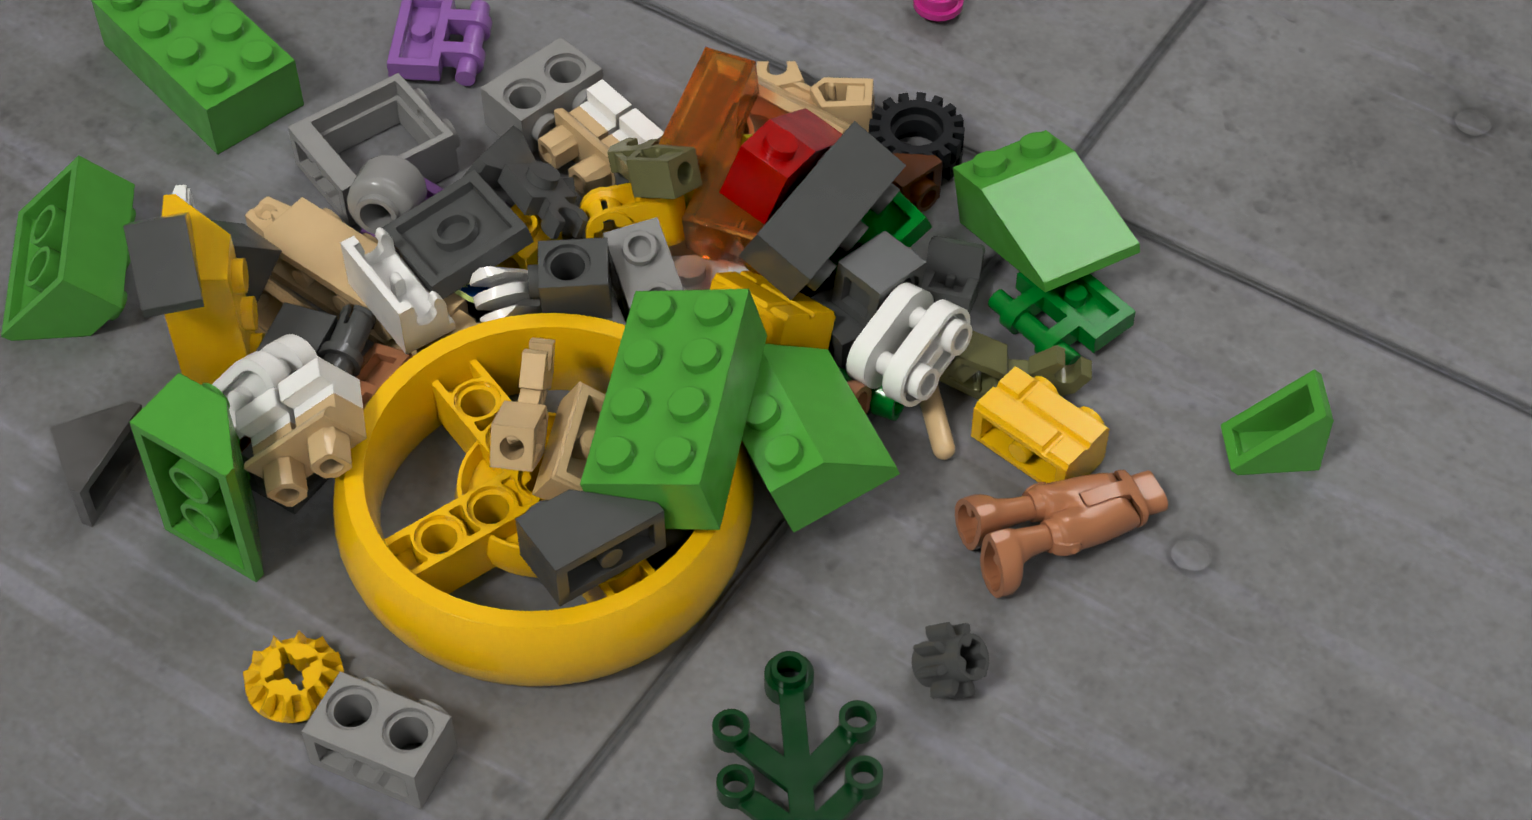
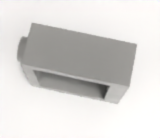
[288,73,460,227]

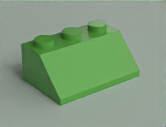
[1,155,136,341]
[742,344,900,533]
[129,373,264,582]

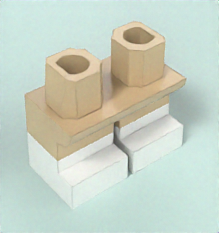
[538,79,667,198]
[235,356,367,507]

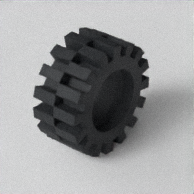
[869,92,965,185]

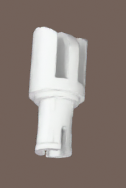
[470,266,542,322]

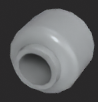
[347,155,427,235]

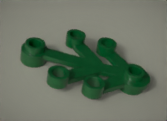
[712,651,883,820]

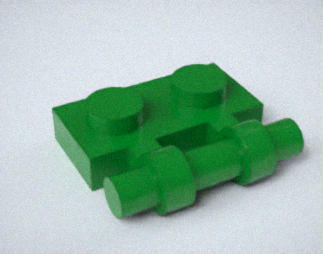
[988,272,1136,365]

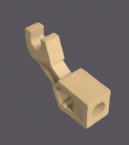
[756,61,875,133]
[490,337,555,472]

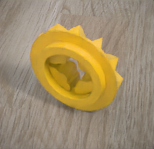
[243,631,344,723]

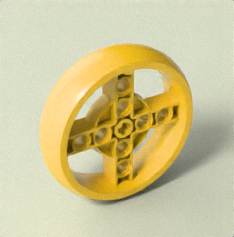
[333,313,754,687]

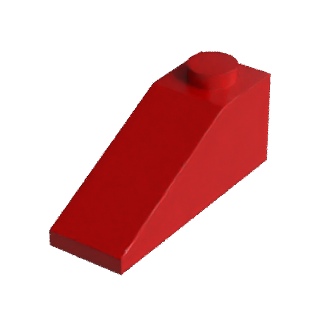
[719,108,843,225]

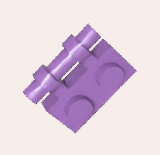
[387,0,492,86]

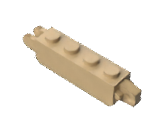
[245,196,481,356]

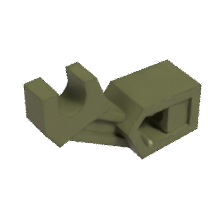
[607,138,702,199]
[939,330,1092,400]

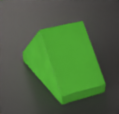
[1221,369,1334,475]

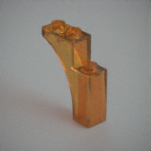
[659,47,764,276]

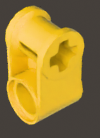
[579,183,689,247]

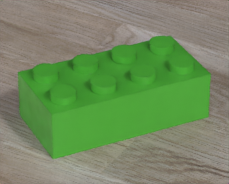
[91,0,304,155]
[580,289,767,530]

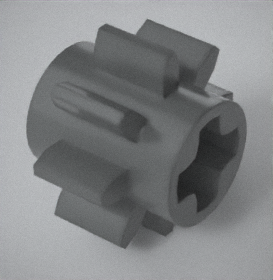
[912,622,989,699]

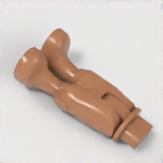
[955,470,1168,598]

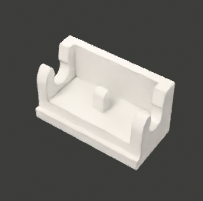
[340,227,456,355]

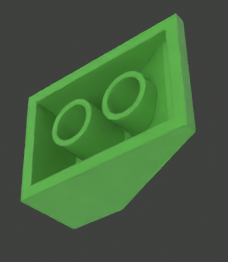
[953,130,1140,292]

